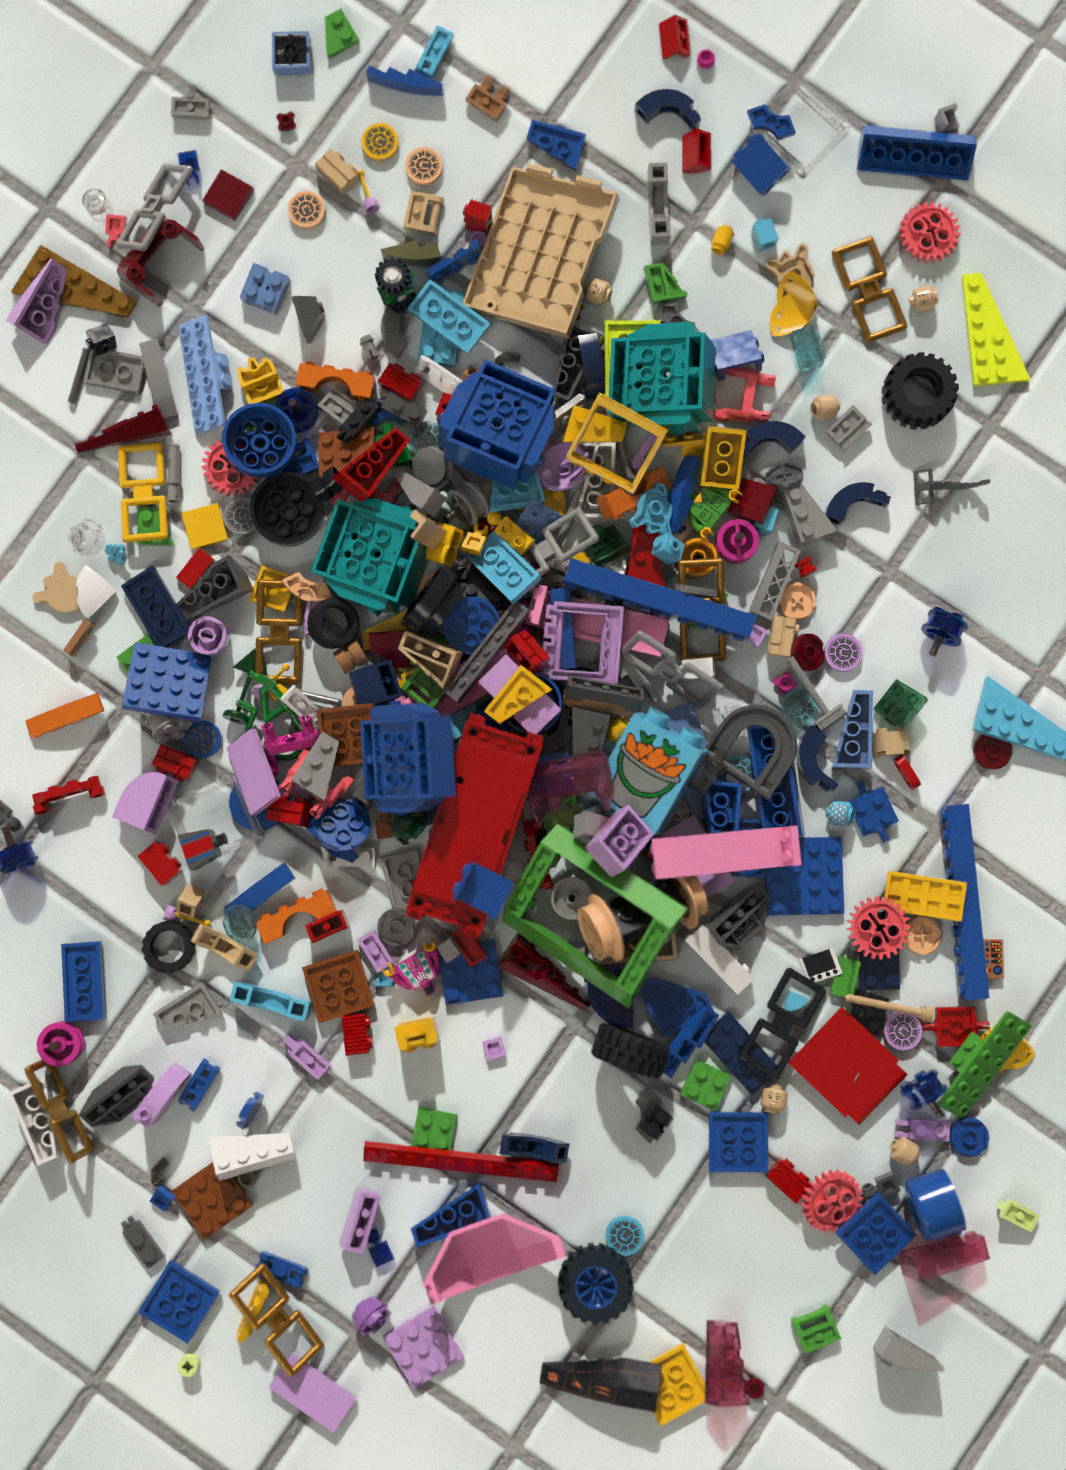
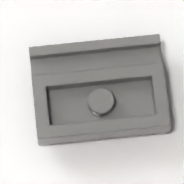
[317,386,359,426]
[825,405,872,452]

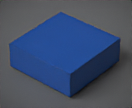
[150,1185,176,1212]

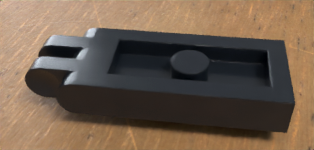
[337,398,381,444]

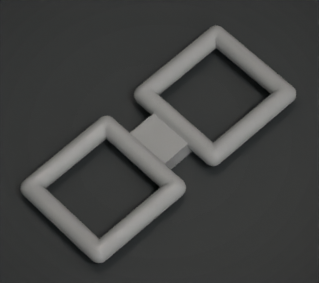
[116,164,193,251]
[513,508,599,576]
[620,631,724,708]

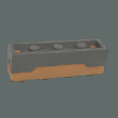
[563,675,644,718]

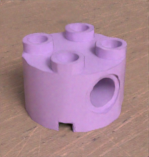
[188,616,230,657]

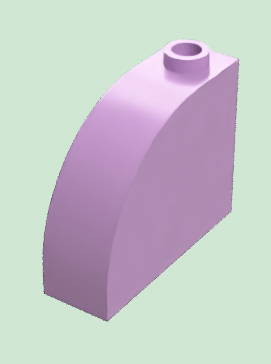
[112,772,179,835]
[131,1062,192,1128]

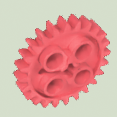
[898,201,961,264]
[201,440,261,497]
[846,896,911,960]
[801,1169,863,1233]

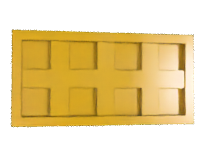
[884,871,967,922]

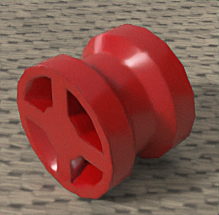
[794,556,818,579]

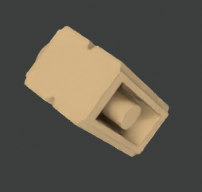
[315,149,358,195]
[766,615,799,659]

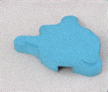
[630,483,672,536]

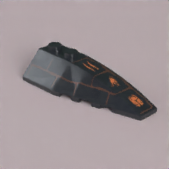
[539,1357,662,1412]

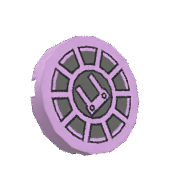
[824,634,863,672]
[883,1012,923,1050]

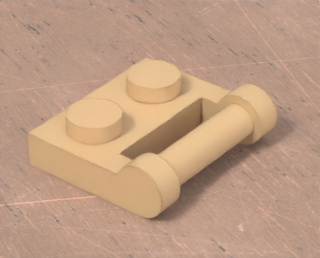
[403,191,444,236]

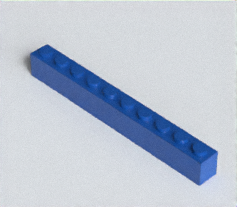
[563,558,757,642]
[939,804,989,1000]

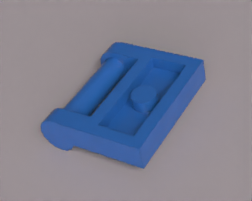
[282,438,319,476]

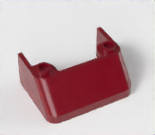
[117,218,204,307]

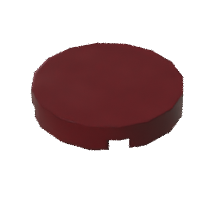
[791,634,825,671]
[973,734,1012,770]

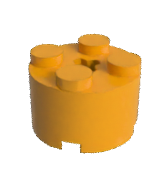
[677,538,717,580]

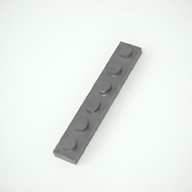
[443,601,531,704]

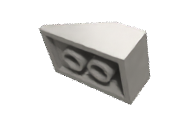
[873,1326,945,1372]

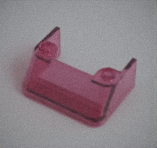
[525,750,614,825]

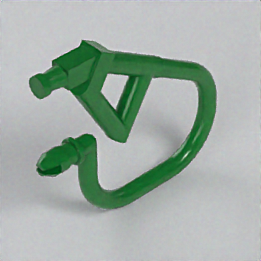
[236,670,305,761]

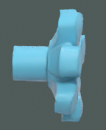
[105,543,127,565]

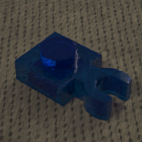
[177,150,200,186]

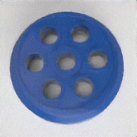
[222,403,297,478]

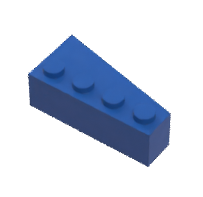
[699,779,742,834]
[410,1182,492,1248]

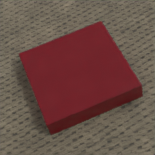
[202,169,254,221]
[728,478,778,525]

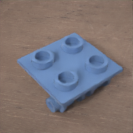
[513,498,563,545]

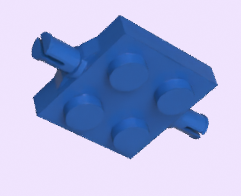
[847,780,899,843]

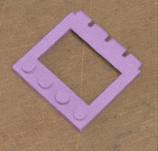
[541,601,624,684]

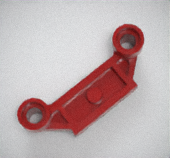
[32,776,105,815]
[522,817,553,890]

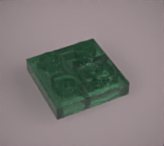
[580,524,631,567]
[873,679,928,730]

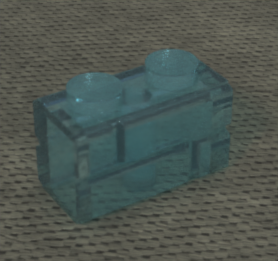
[790,325,826,372]

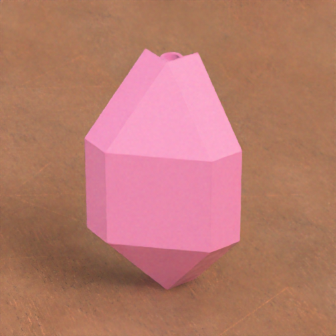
[422,1213,566,1305]

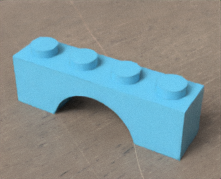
[229,980,312,1022]

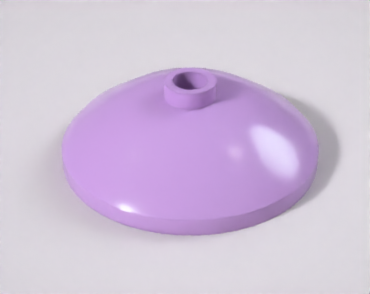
[537,441,590,491]

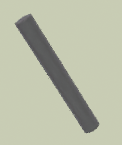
[68,348,90,404]

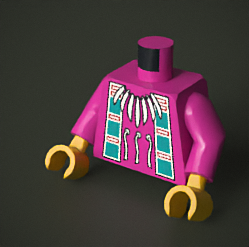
[381,937,440,996]

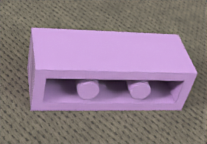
[339,1187,381,1255]

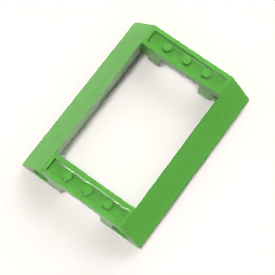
[502,824,687,1009]

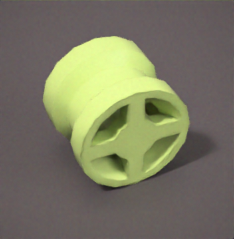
[178,1353,200,1377]

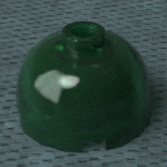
[390,811,428,845]

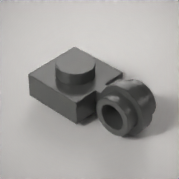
[0,800,22,832]
[861,1171,901,1200]

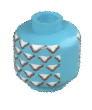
[825,801,856,827]

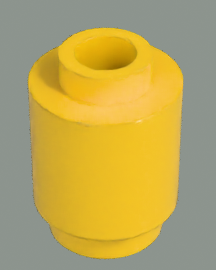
[711,225,735,255]

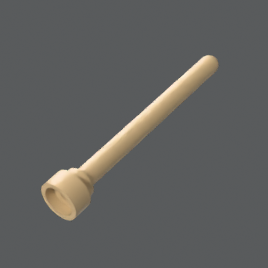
[845,994,934,1022]

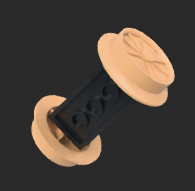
[577,875,708,962]

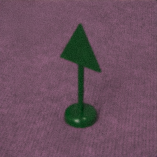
[222,648,268,725]

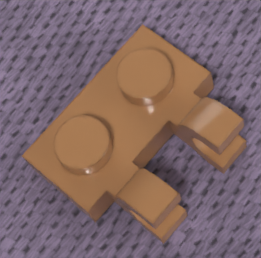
[465,75,510,122]

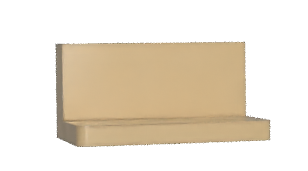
[410,510,447,550]

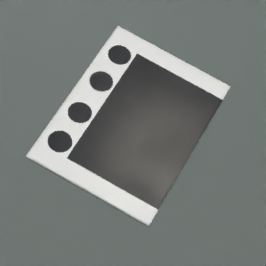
[798,948,842,982]

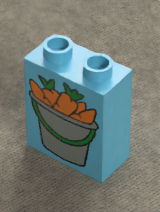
[589,707,709,835]

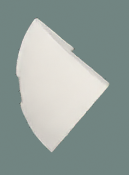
[75,566,117,619]

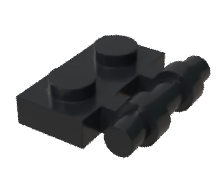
[850,990,890,1037]

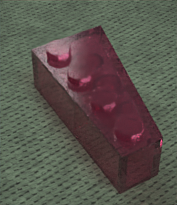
[897,1231,990,1282]
[705,1320,750,1407]

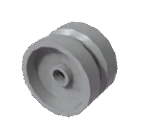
[551,877,593,920]

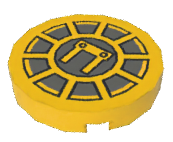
[361,123,399,161]

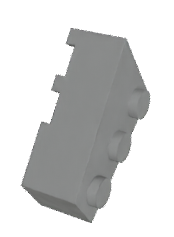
[780,483,838,547]

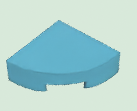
[375,967,395,987]
[783,991,808,1011]

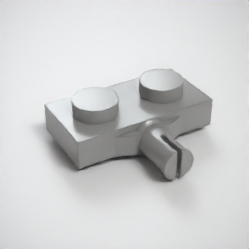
[171,84,210,120]

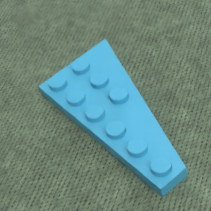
[972,676,1066,762]

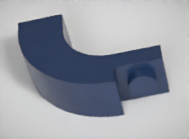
[635,89,701,131]
[578,333,606,399]
[743,421,806,459]
[824,482,891,525]
[796,725,839,792]
[499,1132,570,1163]

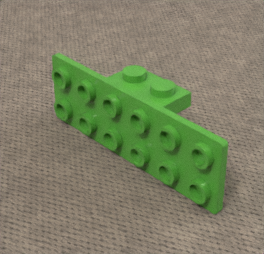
[937,1010,1032,1118]

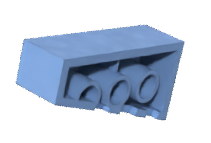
[832,690,873,769]

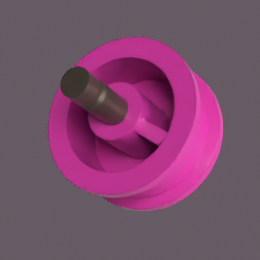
[715,519,759,564]
[37,1021,85,1066]

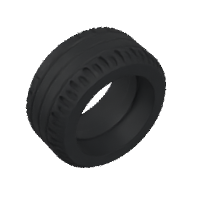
[307,598,360,649]

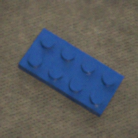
[61,941,105,1022]

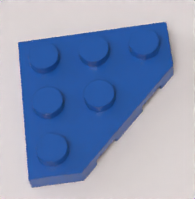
[639,977,714,1038]

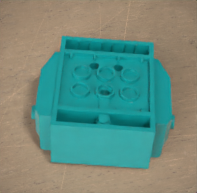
[608,322,716,435]
[311,498,428,614]

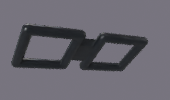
[738,968,826,1080]

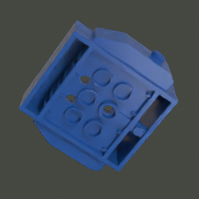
[438,359,556,490]
[360,701,456,815]

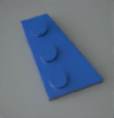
[527,120,586,172]
[427,238,481,282]

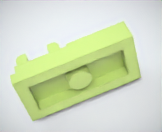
[997,1198,1040,1233]

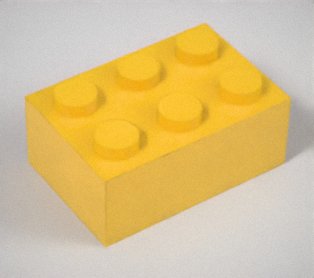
[700,426,747,490]

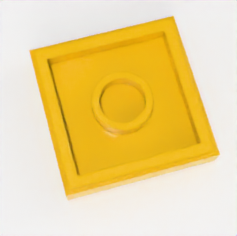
[182,503,229,550]
[249,565,292,614]

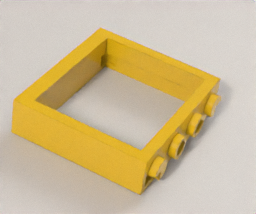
[566,393,668,494]

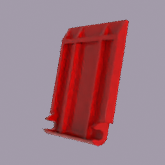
[788,1006,908,1125]

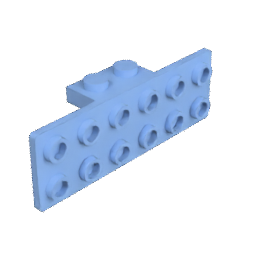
[178,315,232,435]

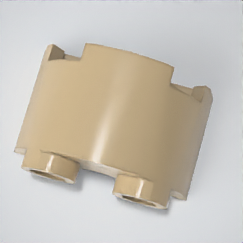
[872,727,911,757]

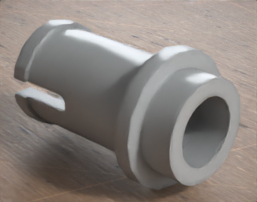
[360,335,380,361]

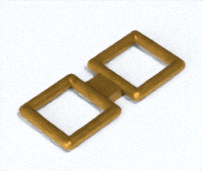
[831,237,908,343]
[678,558,726,662]
[255,580,303,684]
[24,1060,94,1164]
[229,1263,324,1377]

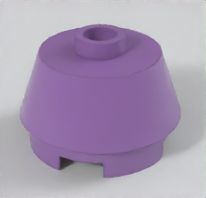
[352,1297,391,1338]

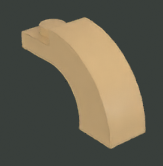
[191,923,259,972]

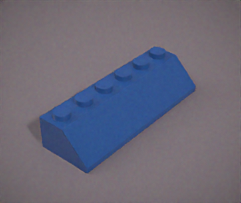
[857,125,977,181]
[747,725,805,836]

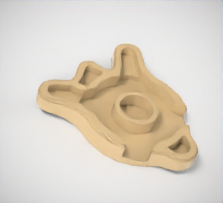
[764,243,814,293]
[32,562,80,613]

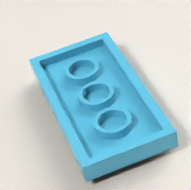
[407,279,491,355]
[418,289,465,367]
[466,531,542,605]

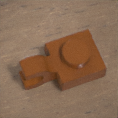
[375,811,397,839]

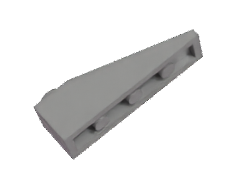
[391,465,447,517]

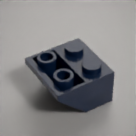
[348,660,402,706]

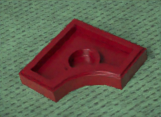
[368,629,411,669]

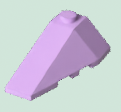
[6,259,68,344]

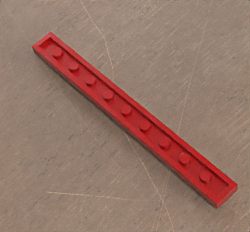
[363,1141,559,1182]

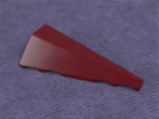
[75,404,172,453]
[498,932,590,1011]

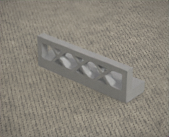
[748,542,801,621]

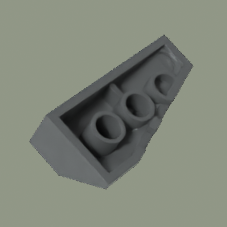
[177,555,254,621]

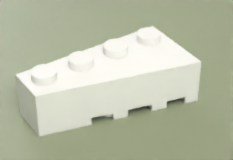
[676,922,754,995]
[208,1133,296,1181]

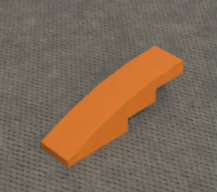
[25,693,105,739]

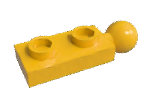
[487,511,535,556]

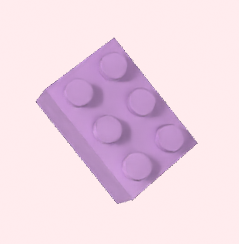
[585,805,654,877]

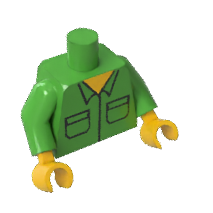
[688,487,742,542]

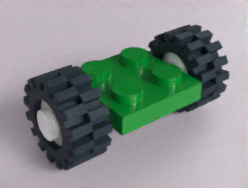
[375,257,417,313]

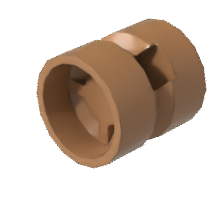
[333,640,369,674]

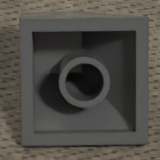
[292,296,325,344]

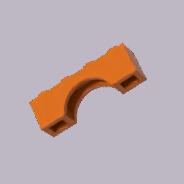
[295,362,376,402]
[596,466,672,520]
[255,888,338,944]

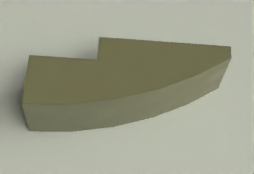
[381,240,441,266]

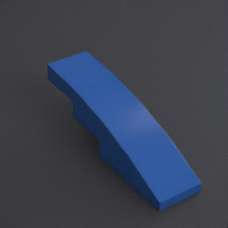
[366,65,444,96]
[668,455,702,534]
[551,588,576,669]
[224,862,296,923]
[663,1006,719,1078]

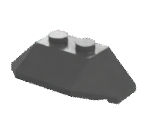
[708,883,770,950]
[79,1065,154,1128]

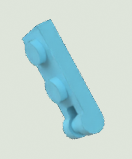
[414,25,454,79]

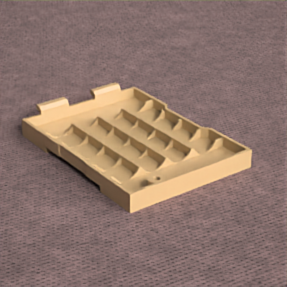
[463,163,619,339]

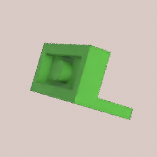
[829,956,861,997]

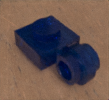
[367,1228,395,1268]

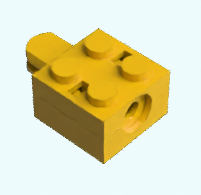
[394,1016,440,1053]

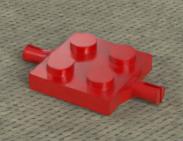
[922,1006,990,1047]

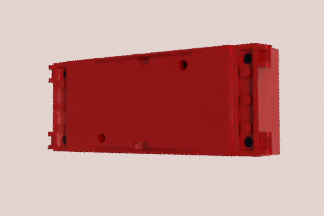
[406,713,544,939]

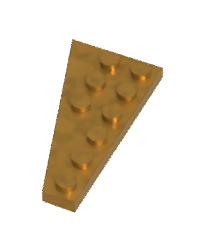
[11,244,138,318]

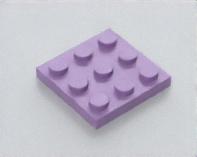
[383,1305,464,1389]

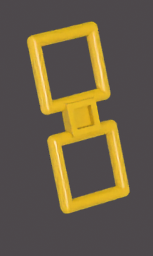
[118,442,168,543]

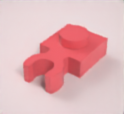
[105,214,127,249]

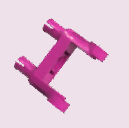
[261,715,319,776]

